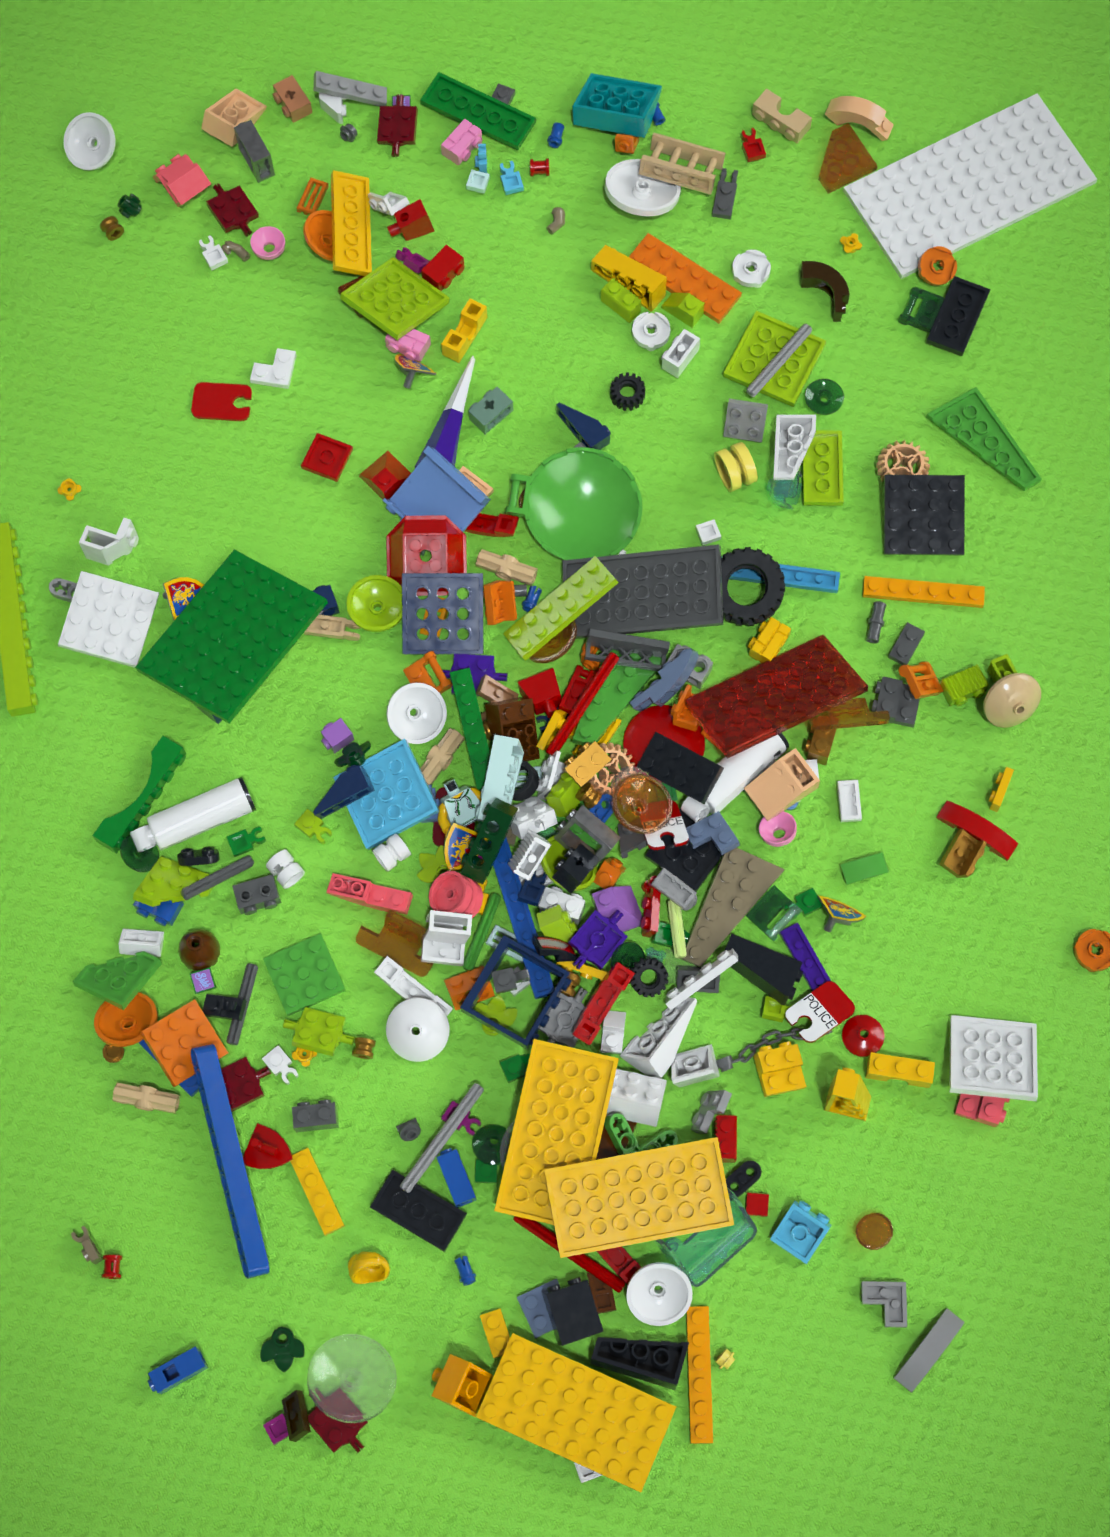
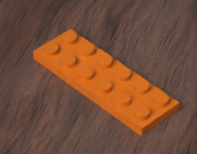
[629,233,742,324]

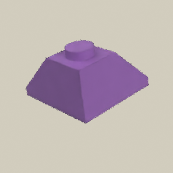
[592,886,643,932]

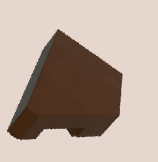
[587,1273,616,1314]

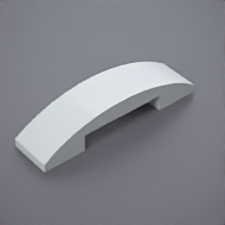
[374,956,453,1016]

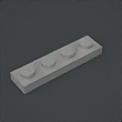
[313,71,387,106]

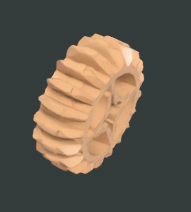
[876,439,930,482]
[585,743,636,798]

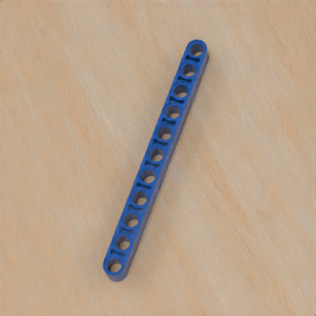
[191,1044,269,1279]

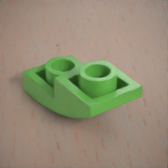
[841,852,889,885]

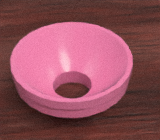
[250,226,285,260]
[759,811,797,847]

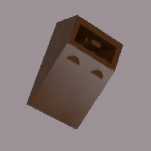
[485,697,540,761]

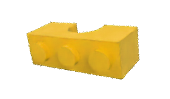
[441,298,488,363]
[866,1052,935,1088]

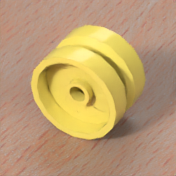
[714,442,758,492]

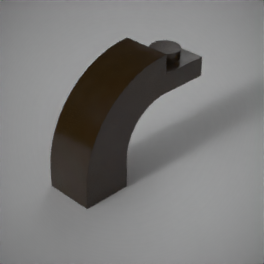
[800,261,850,322]

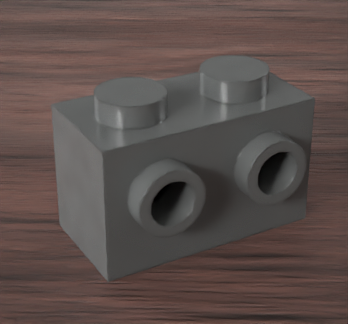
[232,874,281,915]
[292,1100,339,1133]

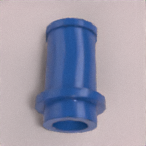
[653,102,666,126]
[547,123,565,148]
[522,586,542,612]
[454,1256,476,1286]

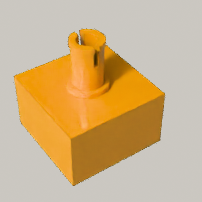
[431,1354,494,1417]

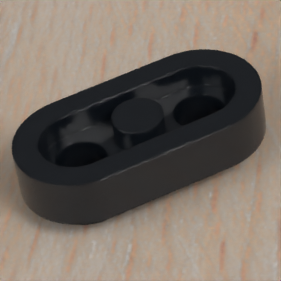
[177,847,220,866]
[726,1161,762,1198]

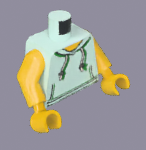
[437,779,482,838]

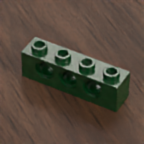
[460,798,518,885]

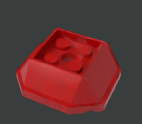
[386,515,467,596]

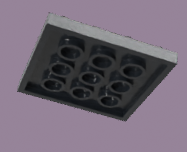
[884,475,965,556]

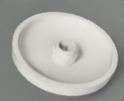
[605,159,681,216]

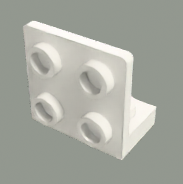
[536,751,566,801]

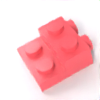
[955,1094,1010,1127]

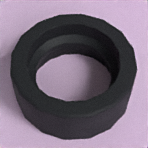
[512,760,539,801]

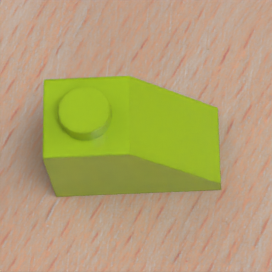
[661,293,705,328]

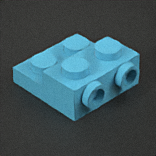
[770,1200,832,1264]

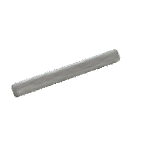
[746,324,812,397]

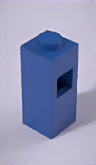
[437,1148,476,1208]
[148,1346,209,1395]

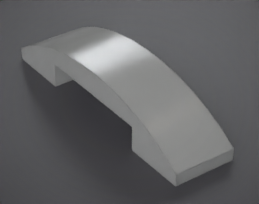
[894,1309,965,1393]

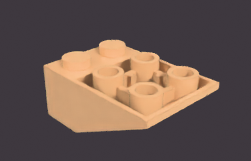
[744,748,820,821]

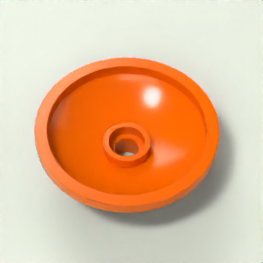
[303,210,333,261]
[94,992,158,1047]

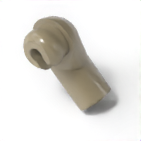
[546,207,565,235]
[221,241,250,262]

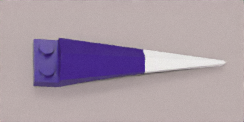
[415,356,475,468]

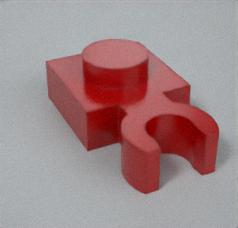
[741,128,766,162]

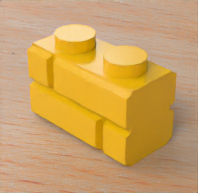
[748,617,791,667]

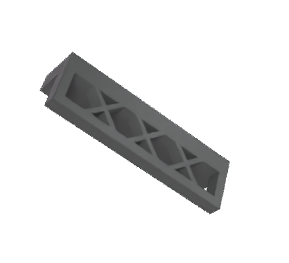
[585,629,670,671]

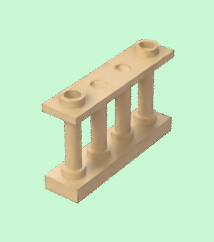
[639,133,726,195]

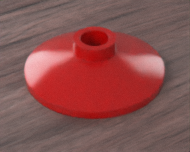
[842,1015,885,1057]

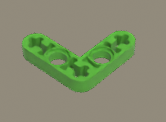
[604,1113,678,1155]

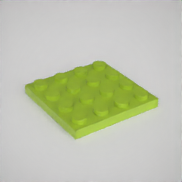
[340,257,450,340]
[723,311,826,407]

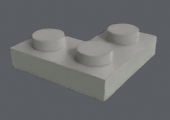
[691,1090,732,1134]
[861,1281,907,1328]

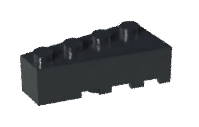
[590,1337,689,1390]

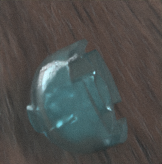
[767,471,802,510]

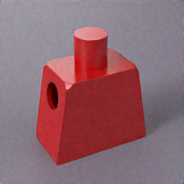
[387,199,435,241]
[518,668,562,718]

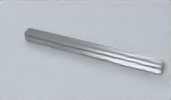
[400,1083,484,1193]

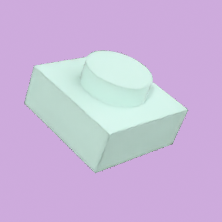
[466,170,490,194]

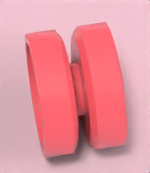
[429,871,483,919]

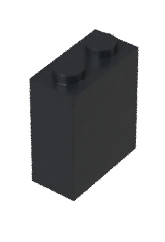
[542,1277,604,1346]

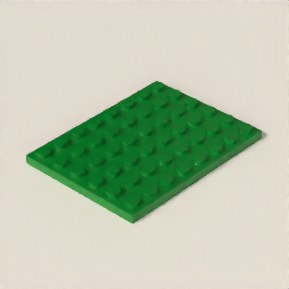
[135,549,328,724]

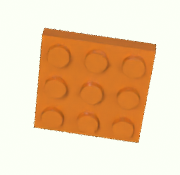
[140,999,228,1087]

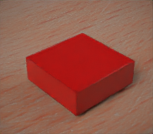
[746,1193,769,1217]

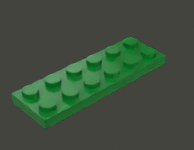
[420,72,536,150]

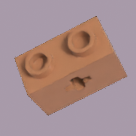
[272,75,312,123]

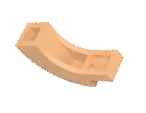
[825,96,894,141]

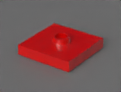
[301,433,353,482]

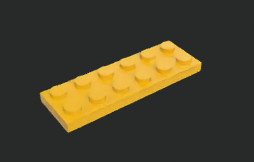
[331,170,372,276]

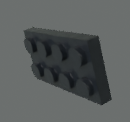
[926,276,991,356]
[636,732,724,804]
[370,1170,467,1252]

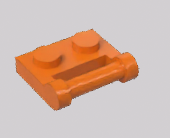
[403,651,453,694]
[899,661,944,699]

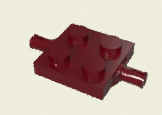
[377,94,418,157]
[206,183,259,237]
[221,1057,271,1112]
[308,1388,368,1453]

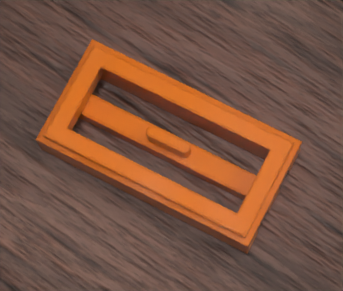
[296,177,329,215]

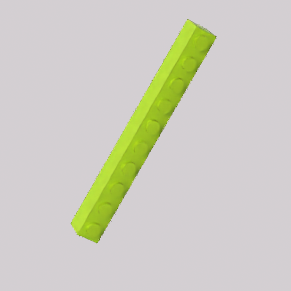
[0,522,38,717]

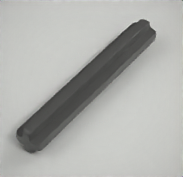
[181,855,254,900]
[226,964,258,1045]

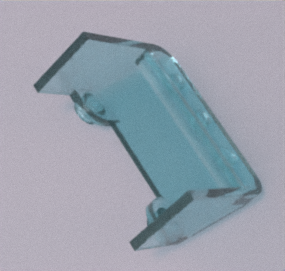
[654,1187,757,1287]

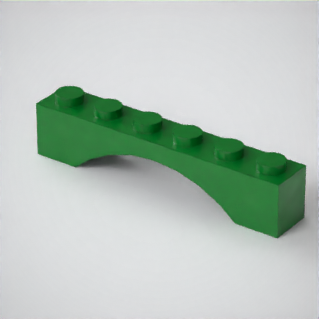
[450,668,490,791]
[92,736,186,854]

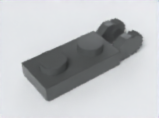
[712,168,738,220]

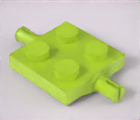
[283,1007,355,1056]

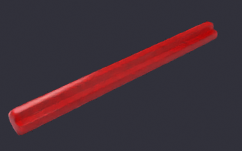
[546,652,619,755]
[513,1216,625,1293]

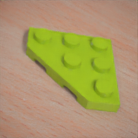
[133,856,215,907]

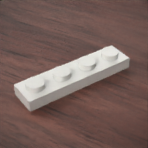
[665,948,738,1010]

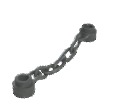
[716,1028,832,1072]

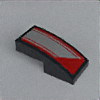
[533,936,578,962]

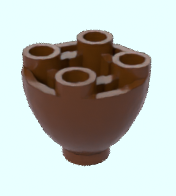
[178,929,220,970]

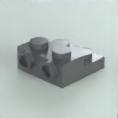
[871,677,920,728]

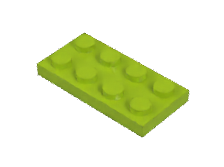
[802,430,844,506]

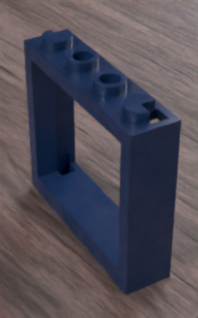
[460,935,572,1050]

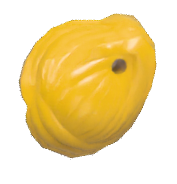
[348,1251,390,1284]

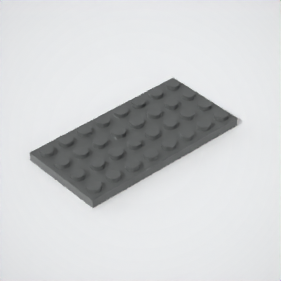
[563,544,723,640]

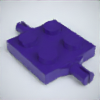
[443,654,508,696]
[568,910,628,970]

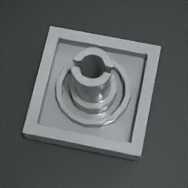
[723,398,768,442]

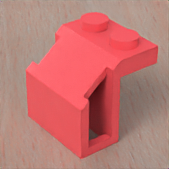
[153,154,211,207]

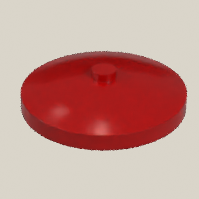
[623,705,705,784]

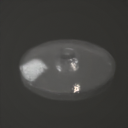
[307,1334,397,1423]

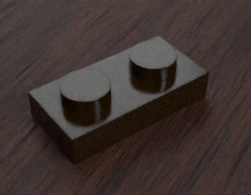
[282,1390,311,1442]

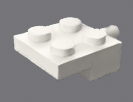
[511,796,558,840]

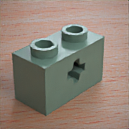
[468,387,514,435]

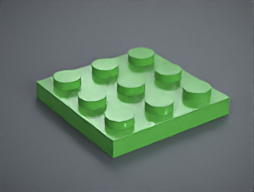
[263,933,346,1016]

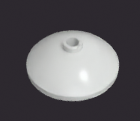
[64,112,115,171]
[386,683,447,744]
[386,998,450,1062]
[626,1262,693,1326]

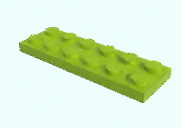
[503,556,619,661]

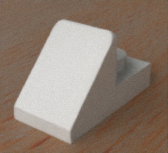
[601,1011,626,1055]

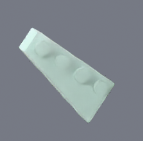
[476,735,524,826]

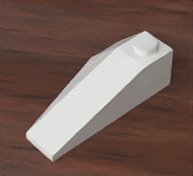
[774,415,816,480]
[620,997,697,1078]

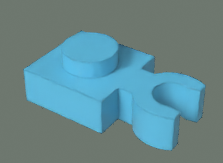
[475,144,487,173]
[500,161,524,195]

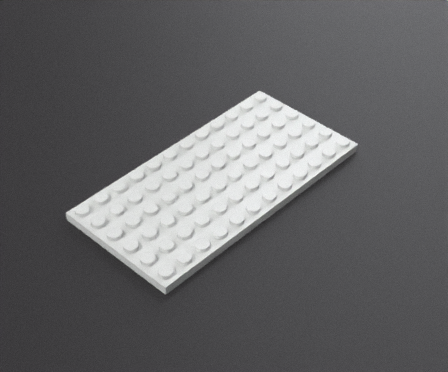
[843,93,1097,279]

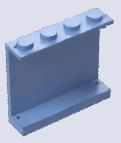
[383,446,491,532]

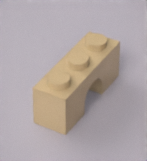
[752,88,812,144]

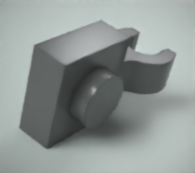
[491,968,531,994]

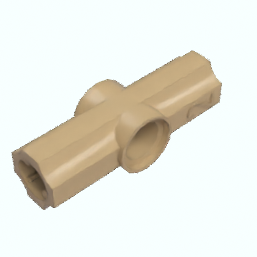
[476,549,538,586]
[420,728,465,785]
[112,1083,180,1114]

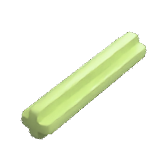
[668,900,687,959]

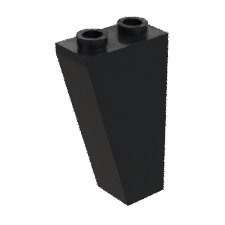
[725,934,804,1006]

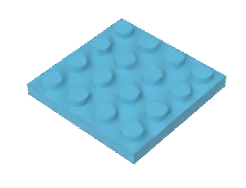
[333,739,440,850]

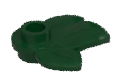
[334,741,371,767]
[260,1327,304,1372]

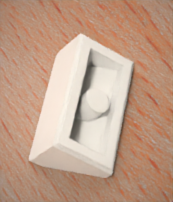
[118,929,164,957]

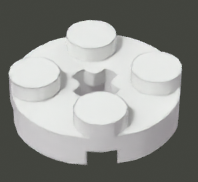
[732,250,771,288]
[632,312,671,351]

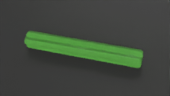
[463,893,501,971]

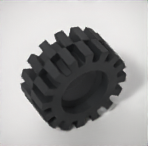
[610,372,645,411]
[630,957,669,997]

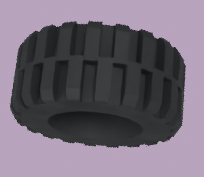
[721,547,785,627]

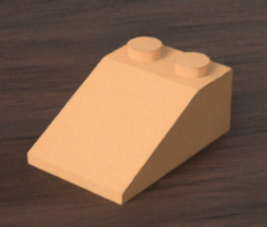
[201,89,267,147]

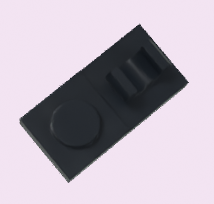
[202,994,247,1021]

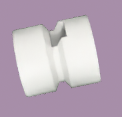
[372,833,411,872]
[266,849,305,889]

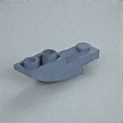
[630,648,699,712]

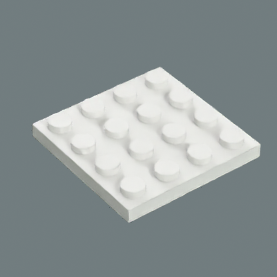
[58,571,159,668]
[950,1015,1038,1101]

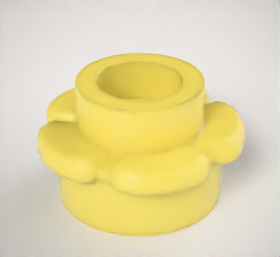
[715,1348,735,1369]

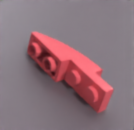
[326,873,413,914]

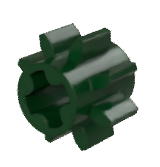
[118,193,142,218]

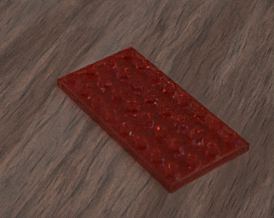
[685,634,868,759]

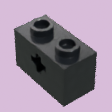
[552,843,599,894]

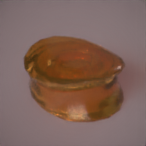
[856,1213,893,1250]

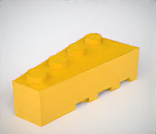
[591,245,667,312]
[824,1068,871,1121]

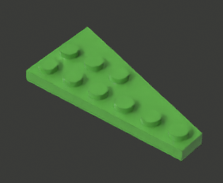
[926,387,1042,491]
[572,649,668,746]

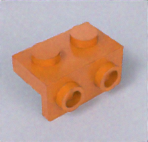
[483,580,517,625]
[671,684,710,732]
[444,966,495,1011]

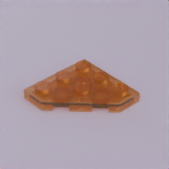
[819,123,877,194]

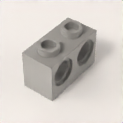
[666,644,713,689]

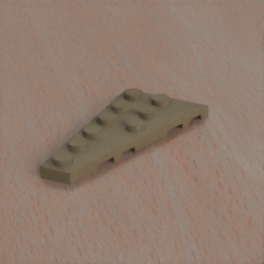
[681,848,785,967]

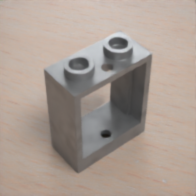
[234,120,275,183]
[554,805,621,871]

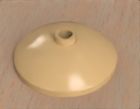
[983,673,1041,728]

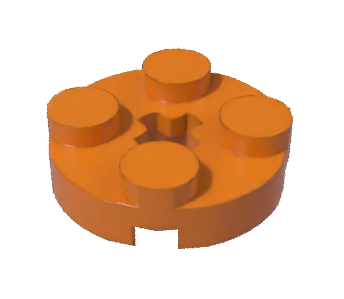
[918,246,957,286]
[1074,929,1110,972]

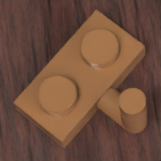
[476,675,519,722]

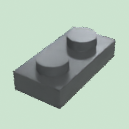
[888,622,925,665]

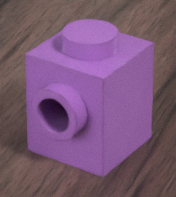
[321,718,354,754]

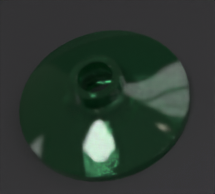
[805,379,844,415]
[120,835,159,872]
[611,942,645,984]
[472,1124,512,1165]

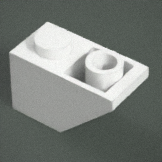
[319,92,346,124]

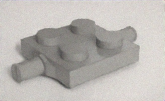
[539,988,588,1048]

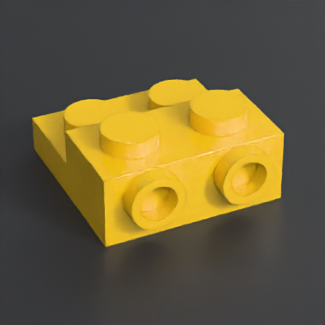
[753,1041,807,1097]

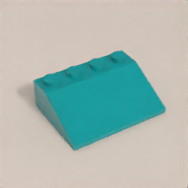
[572,73,662,138]

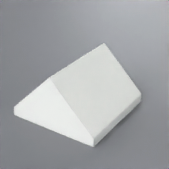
[671,1044,720,1088]

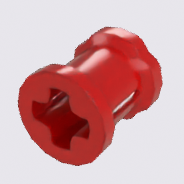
[530,158,549,176]
[101,1255,123,1279]

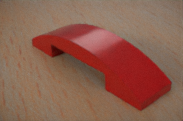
[464,513,519,537]
[936,801,1018,861]
[572,962,635,1046]
[596,1246,642,1286]

